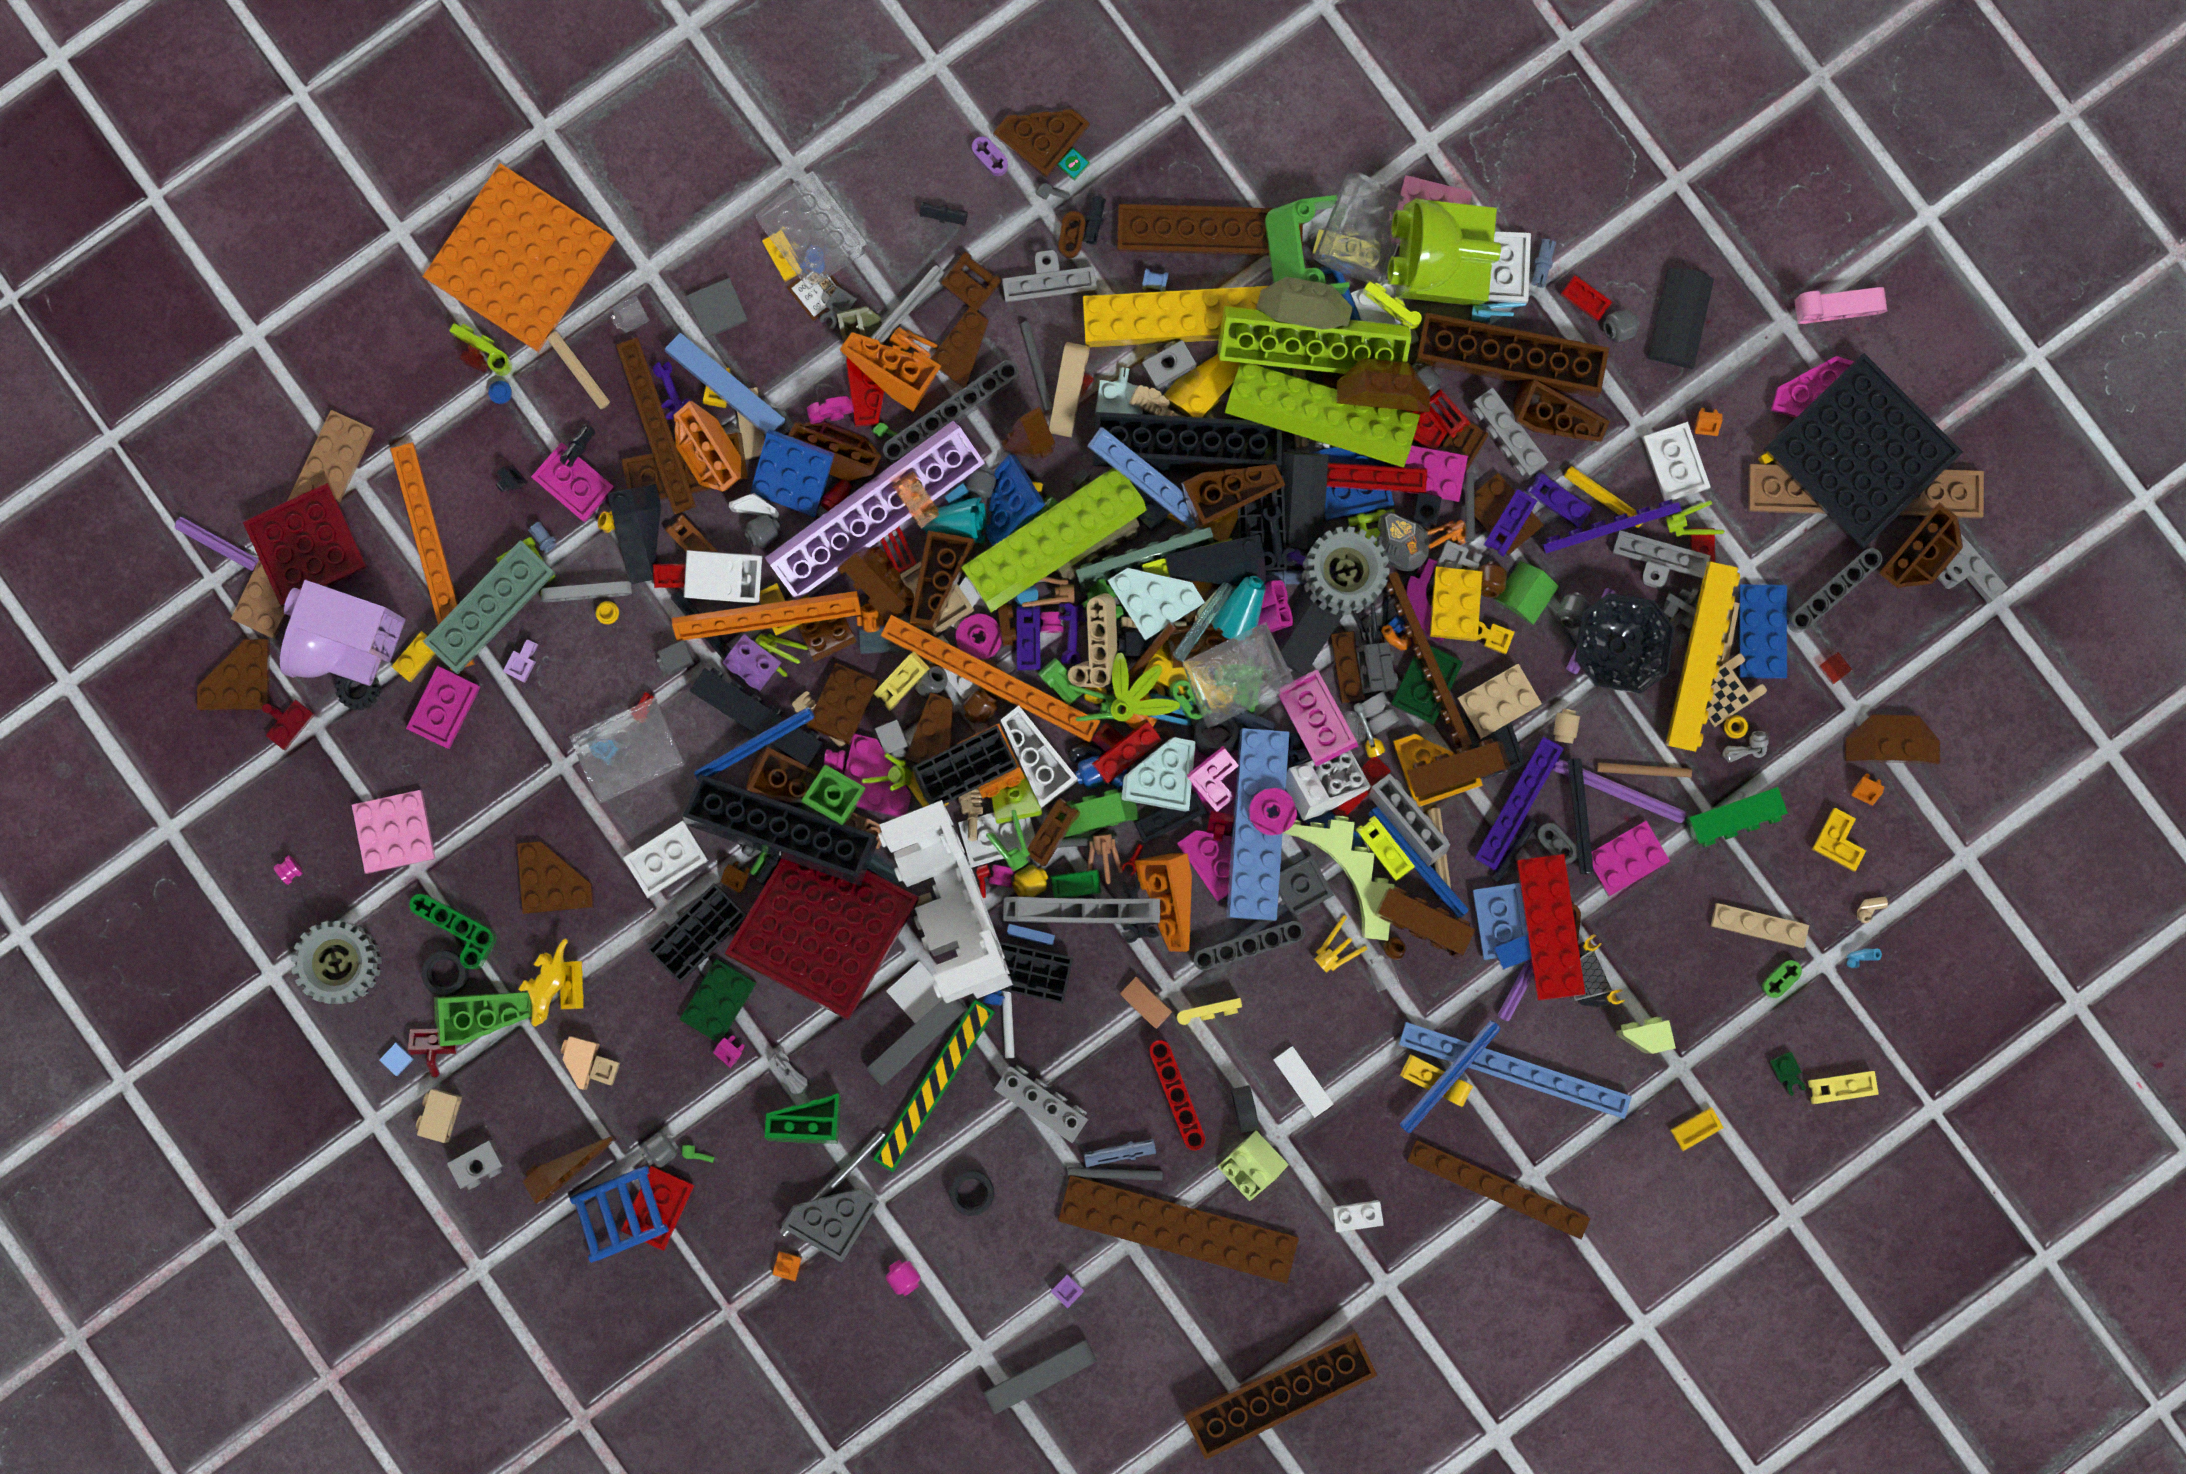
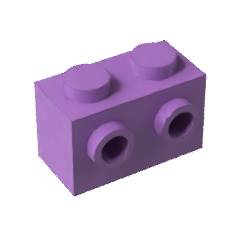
[723,634,782,691]

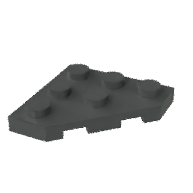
[781,1188,879,1263]

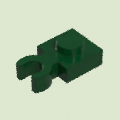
[1769,1051,1806,1096]

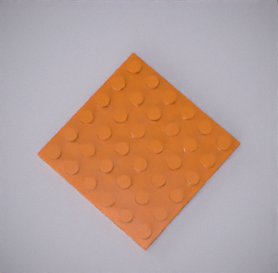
[422,163,615,353]

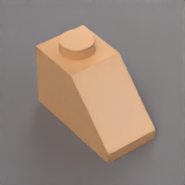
[561,1036,600,1090]

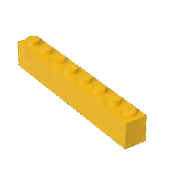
[1665,562,1740,752]

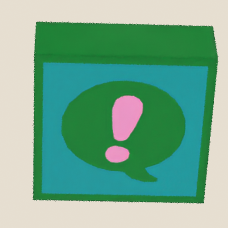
[1057,148,1090,181]

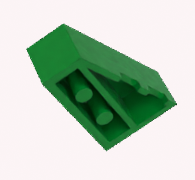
[765,1093,841,1144]

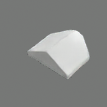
[729,493,779,518]

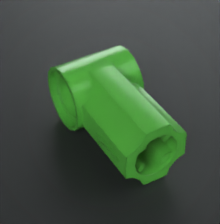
[1038,658,1083,705]

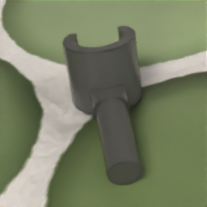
[1036,183,1070,200]

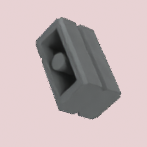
[1356,642,1398,694]

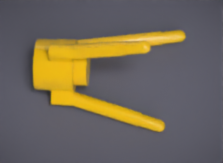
[1314,915,1367,973]

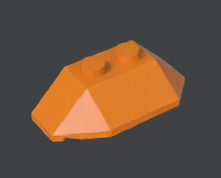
[674,401,741,492]

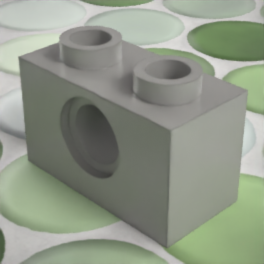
[1142,340,1196,390]
[875,720,909,759]
[447,1140,506,1190]

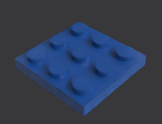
[750,429,835,517]
[1311,447,1394,521]

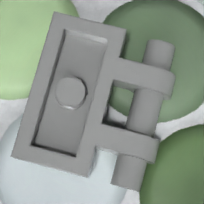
[1428,540,1483,585]

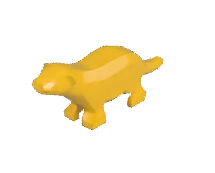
[519,939,568,1027]

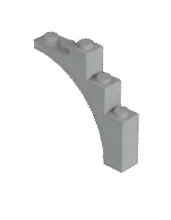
[1003,897,1160,924]

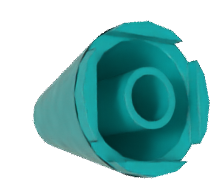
[921,497,987,544]
[1211,576,1266,643]

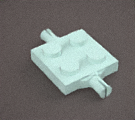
[1093,367,1143,426]

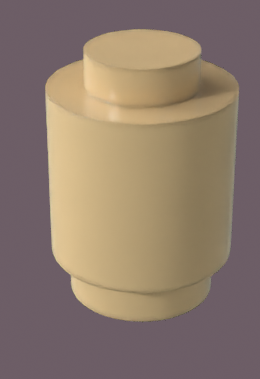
[1553,709,1580,744]

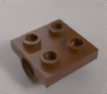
[798,617,857,662]

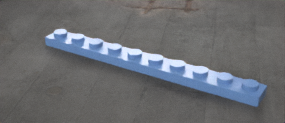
[1398,1022,1632,1119]

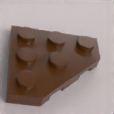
[993,109,1090,178]
[197,639,270,711]
[517,842,594,914]

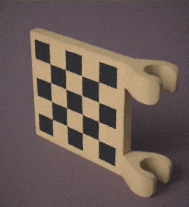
[1706,653,1767,727]

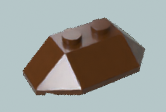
[1337,358,1430,412]
[788,422,881,481]
[1879,502,1963,588]
[1845,714,1940,764]

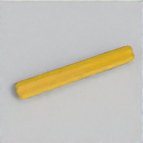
[1564,466,1643,528]

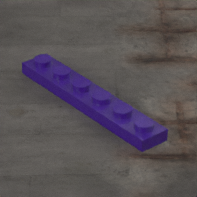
[1542,499,1682,554]
[1474,737,1564,870]

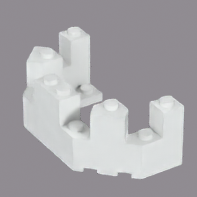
[878,800,1013,1003]

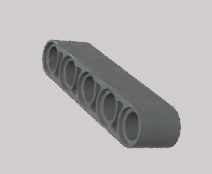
[1787,548,1882,633]
[1193,921,1305,971]
[866,999,967,1087]
[983,1339,1097,1415]

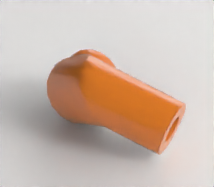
[1381,625,1412,651]

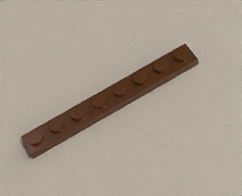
[616,337,697,515]
[1385,571,1472,748]
[1407,1140,1591,1240]

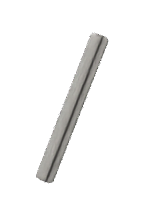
[871,265,944,344]

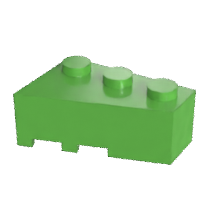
[1058,789,1140,837]

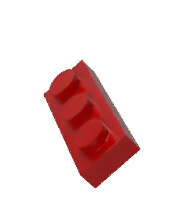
[1092,721,1162,783]
[1330,756,1391,817]

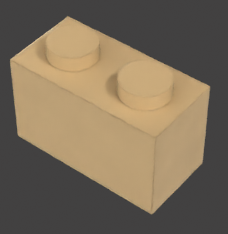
[416,1089,462,1143]

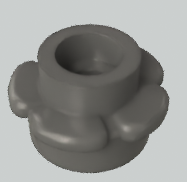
[1070,468,1091,489]

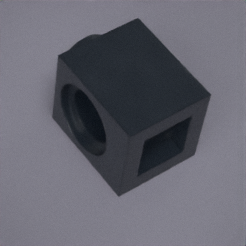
[1412,493,1442,530]
[1117,632,1152,659]

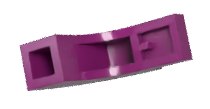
[1405,558,1444,643]

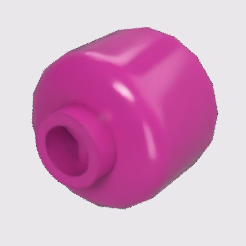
[886,1259,921,1296]

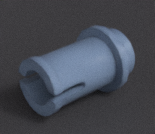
[528,522,557,552]

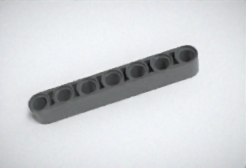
[883,360,1019,464]

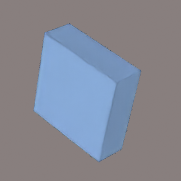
[380,1043,414,1076]

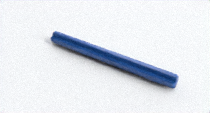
[694,707,815,780]
[1368,806,1468,918]
[1400,1020,1501,1133]

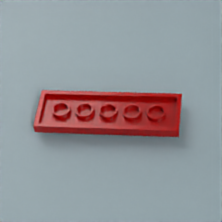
[1517,854,1585,1001]

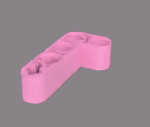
[1794,287,1888,324]

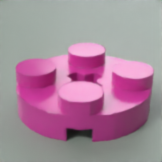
[806,396,854,424]
[956,614,1002,660]
[1248,788,1297,836]

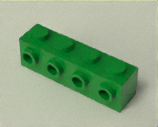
[1686,787,1788,848]

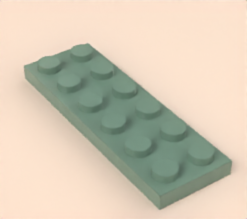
[1076,527,1214,592]
[423,540,555,674]

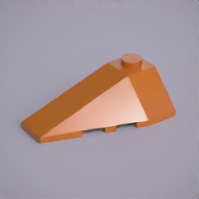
[840,332,941,411]
[1135,853,1192,952]

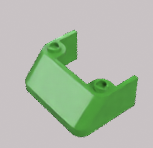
[1265,195,1350,294]

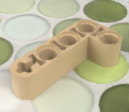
[1049,342,1090,438]
[1068,593,1117,688]

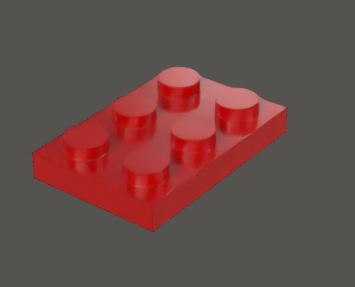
[621,1166,695,1251]

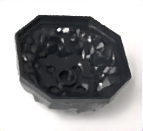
[1575,593,1675,694]

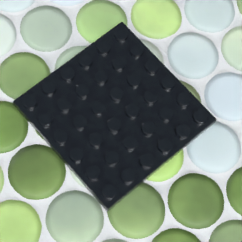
[1763,353,1963,549]

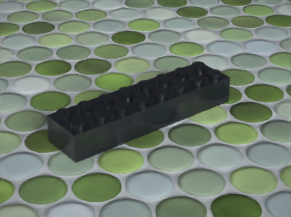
[1092,412,1282,472]
[682,774,878,886]

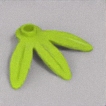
[1111,653,1180,721]

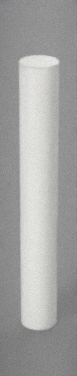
[1002,991,1015,1058]

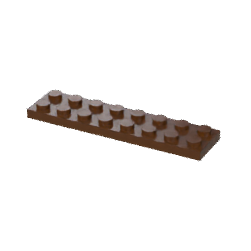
[1117,204,1303,256]

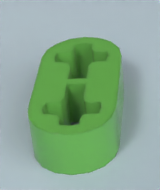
[1169,680,1207,720]
[1762,960,1802,998]

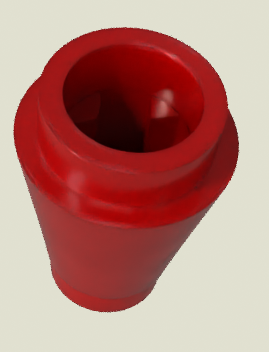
[820,479,852,511]

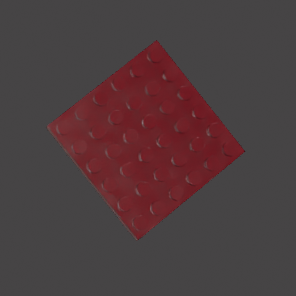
[725,858,919,1021]

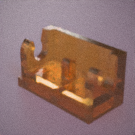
[892,471,939,528]

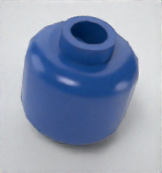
[1075,756,1107,790]

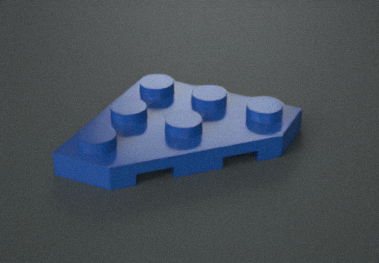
[985,454,1045,546]

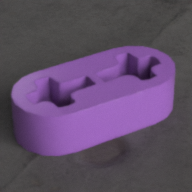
[972,136,1008,176]

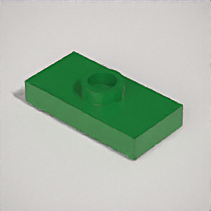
[1051,869,1101,898]

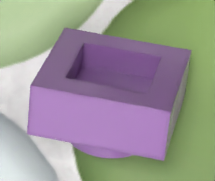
[1051,1274,1084,1308]

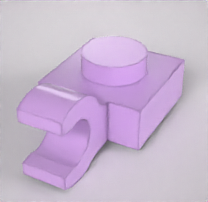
[503,639,538,682]

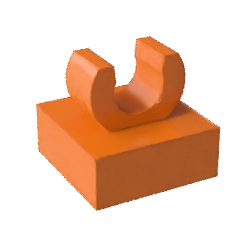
[1695,408,1723,436]
[1851,774,1884,806]
[772,1251,802,1281]

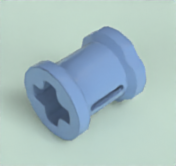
[1142,268,1169,292]

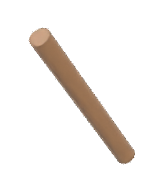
[1597,763,1692,778]

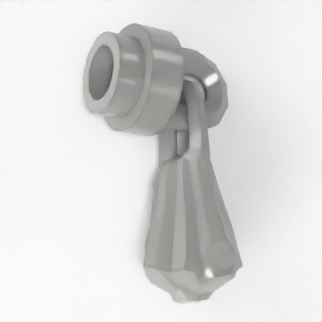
[1722,731,1769,763]
[770,1052,808,1095]

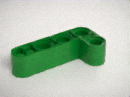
[409,894,497,969]

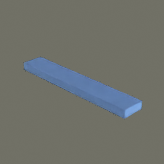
[665,333,785,435]
[1087,427,1196,530]

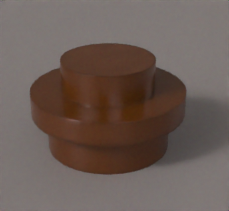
[1383,937,1406,960]

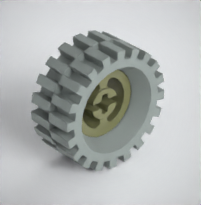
[1302,527,1389,615]
[291,921,382,1004]

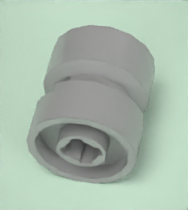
[1362,692,1399,736]

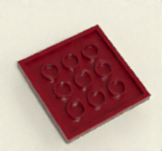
[243,483,368,607]

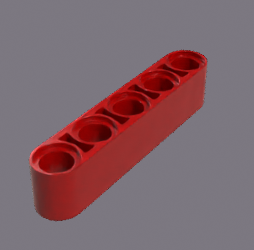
[1149,1040,1205,1150]

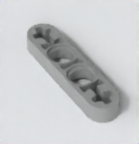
[541,581,632,602]

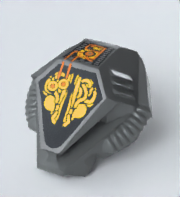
[1377,511,1429,571]

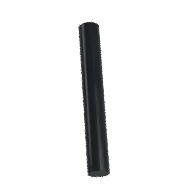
[1490,820,1537,883]

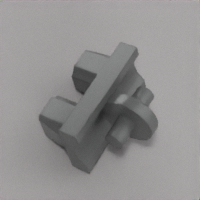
[1662,587,1699,629]

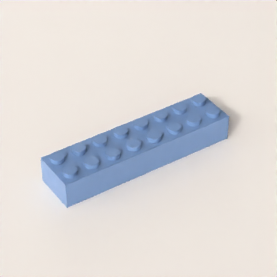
[1226,728,1289,921]

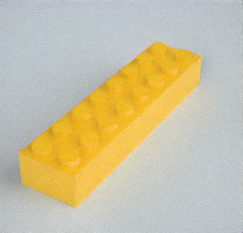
[1083,286,1268,347]

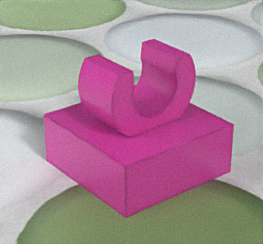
[713,1036,745,1068]

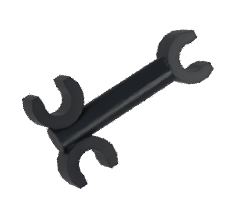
[1263,506,1297,569]
[1122,879,1159,943]

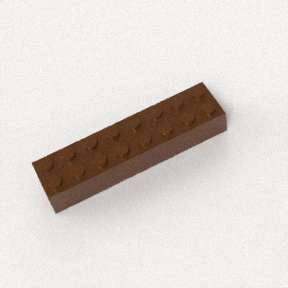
[1415,313,1609,398]
[1184,1329,1378,1460]

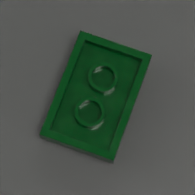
[1391,645,1463,726]
[679,959,757,1043]

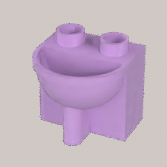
[280,580,406,686]

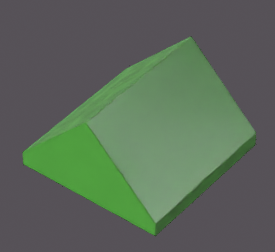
[1494,561,1559,625]
[801,765,866,825]

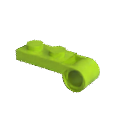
[449,323,513,376]

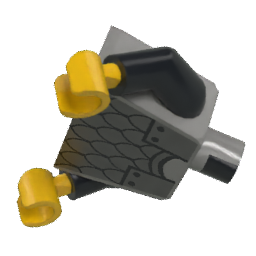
[1571,934,1625,1008]

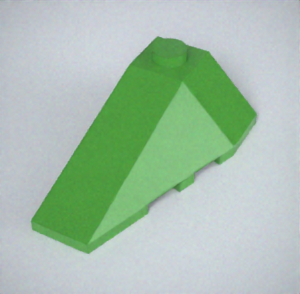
[434,992,532,1046]

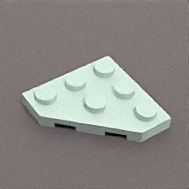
[1107,568,1205,640]
[1122,737,1196,811]

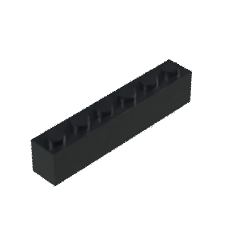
[690,667,824,768]

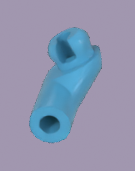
[1846,949,1882,968]

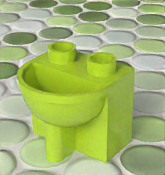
[1387,198,1501,306]

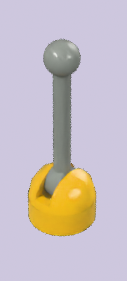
[1354,703,1385,757]

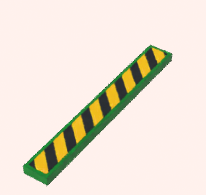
[873,1000,995,1172]

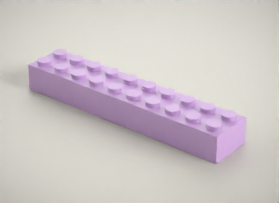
[765,421,985,600]

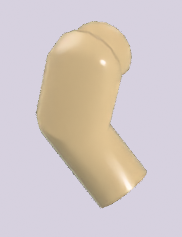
[1857,897,1888,923]

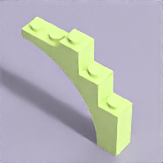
[1283,816,1395,941]

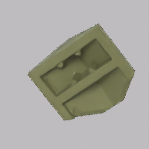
[836,306,882,344]

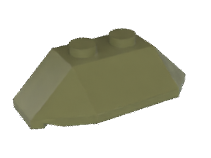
[1256,277,1353,329]

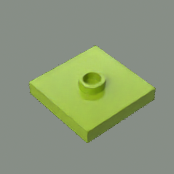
[992,773,1043,824]

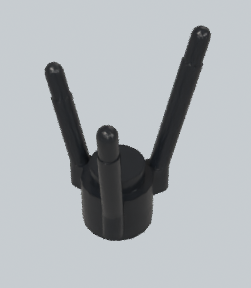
[1352,597,1389,645]

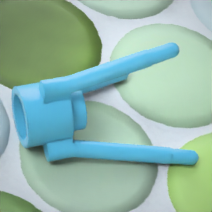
[1471,302,1526,324]

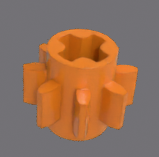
[856,603,885,632]

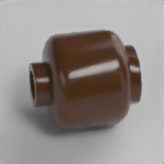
[1478,561,1507,598]
[963,689,998,724]

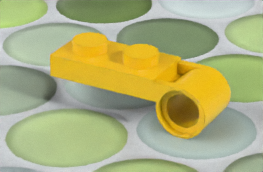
[1400,1054,1473,1107]

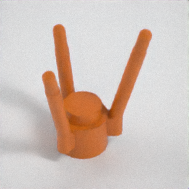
[890,327,939,357]
[1426,520,1465,561]

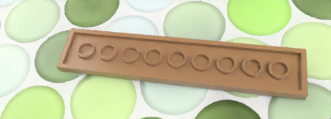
[231,410,375,639]
[1748,464,1984,519]

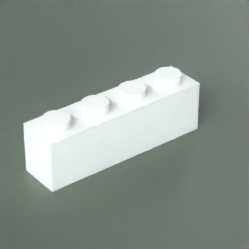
[1001,706,1078,808]

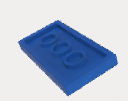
[1738,584,1787,679]

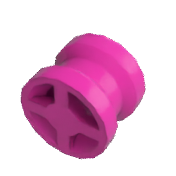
[1040,612,1064,633]
[824,749,845,774]
[274,855,304,885]
[989,865,1015,888]

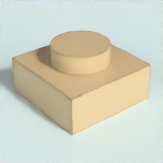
[589,1056,620,1086]

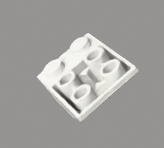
[684,551,762,603]
[1286,750,1371,821]

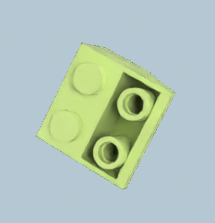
[1616,1017,1676,1054]
[1217,1131,1289,1201]

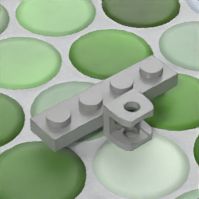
[1002,250,1097,303]
[1613,530,1711,589]
[1938,534,2008,604]

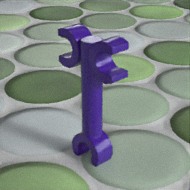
[653,362,692,419]
[1058,603,1087,664]

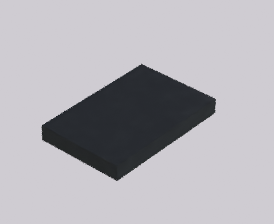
[1460,712,1526,781]

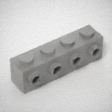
[1471,388,1548,480]
[1369,774,1450,867]
[994,1065,1088,1143]

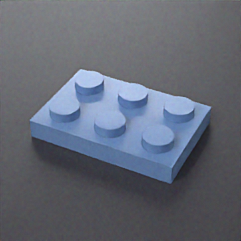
[1472,883,1527,960]

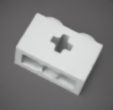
[1331,1200,1384,1232]

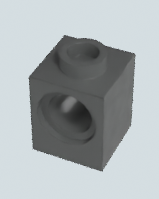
[657,640,695,675]

